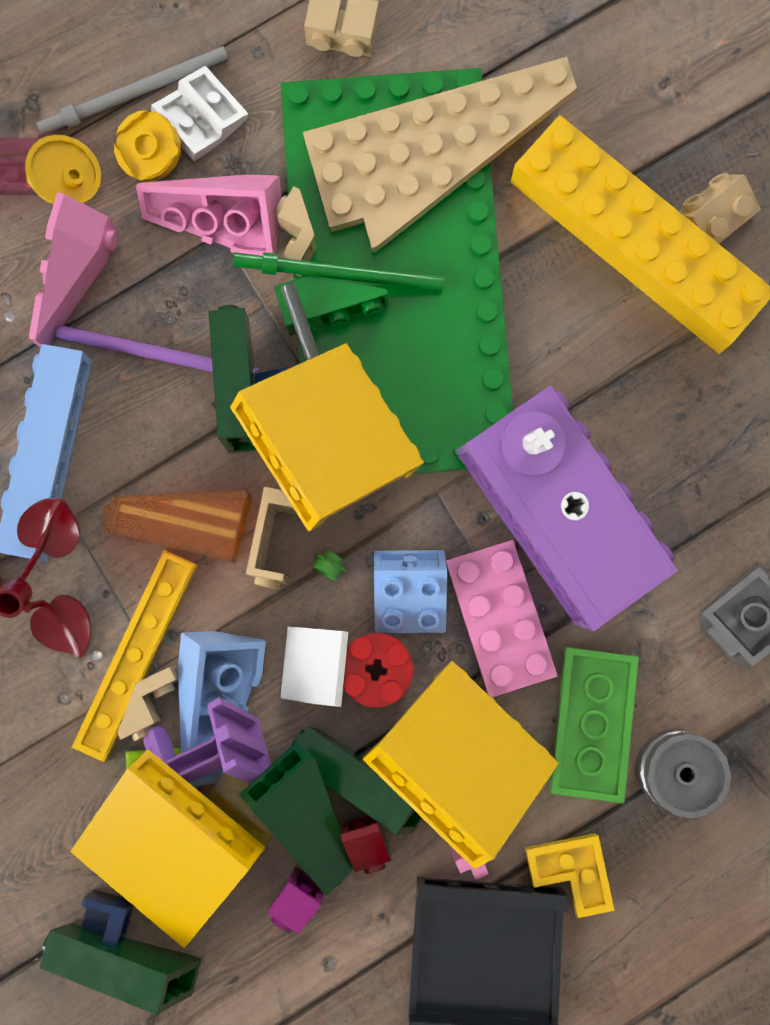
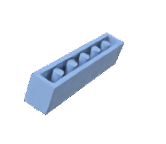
[0,344,93,562]

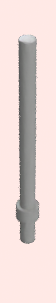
[36,46,228,136]

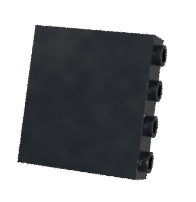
[408,877,568,1025]

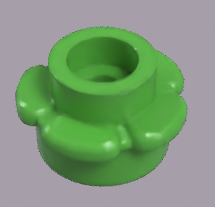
[312,550,346,581]

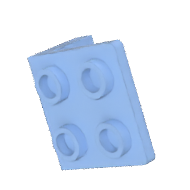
[374,550,447,633]

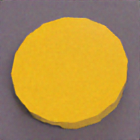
[114,110,181,182]

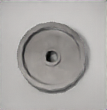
[636,729,731,819]

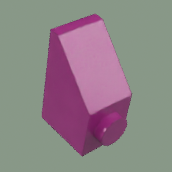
[267,866,324,934]

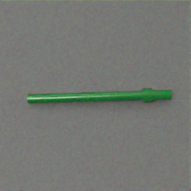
[233,252,444,291]

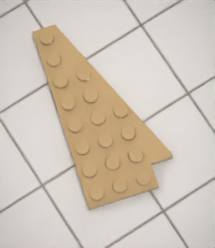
[303,57,577,253]

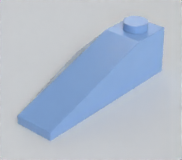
[178,631,266,786]

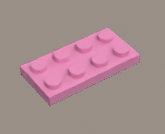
[446,540,558,697]

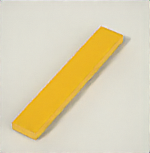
[71,550,198,762]

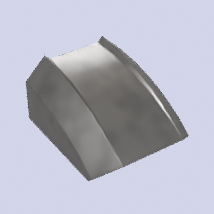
[699,561,770,668]

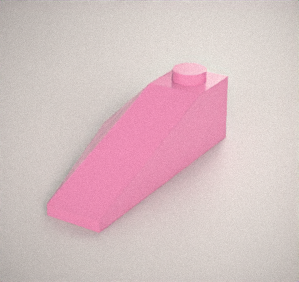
[136,175,282,255]
[29,192,118,348]

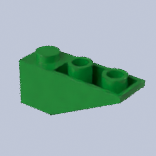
[274,276,388,336]

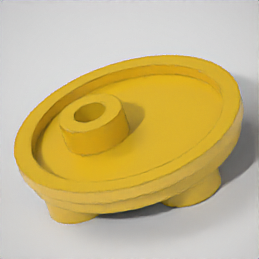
[25,135,101,205]

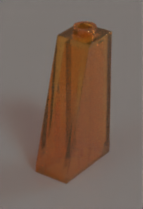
[102,490,252,564]

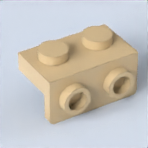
[679,173,761,244]

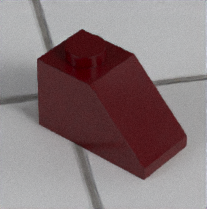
[341,814,391,874]

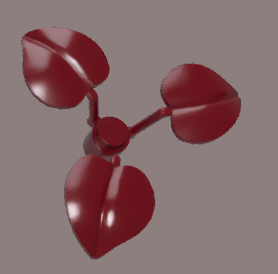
[0,497,91,658]

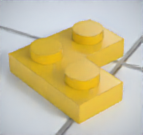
[525,833,614,918]

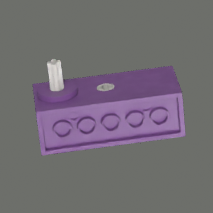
[455,385,678,632]

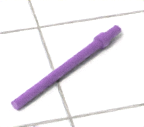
[56,325,260,373]

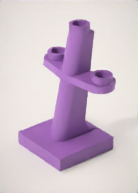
[144,697,271,783]

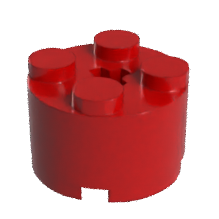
[343,633,413,708]

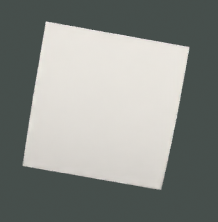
[151,66,248,161]
[280,626,348,707]

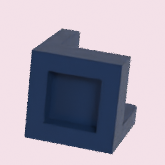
[82,890,134,948]

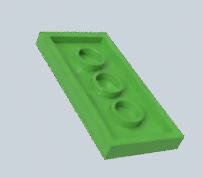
[549,647,639,804]

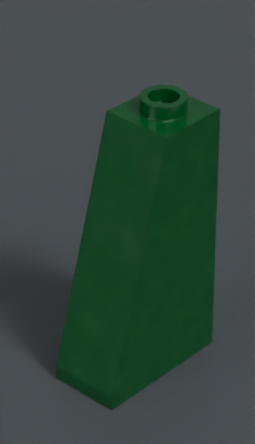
[208,305,257,453]
[291,726,422,835]
[238,741,354,896]
[40,923,202,1015]

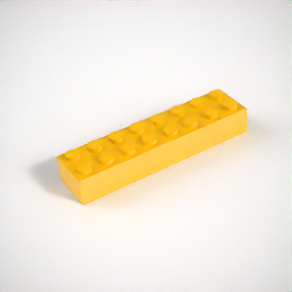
[510,115,770,354]

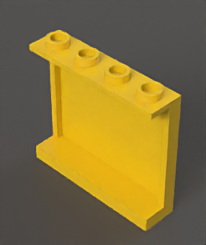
[230,343,424,532]
[363,661,559,869]
[70,749,266,948]

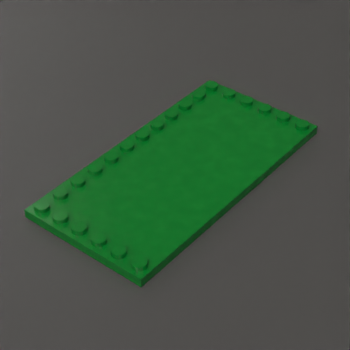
[280,68,513,475]

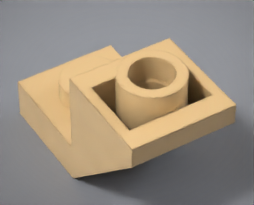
[276,186,317,277]
[118,666,178,742]

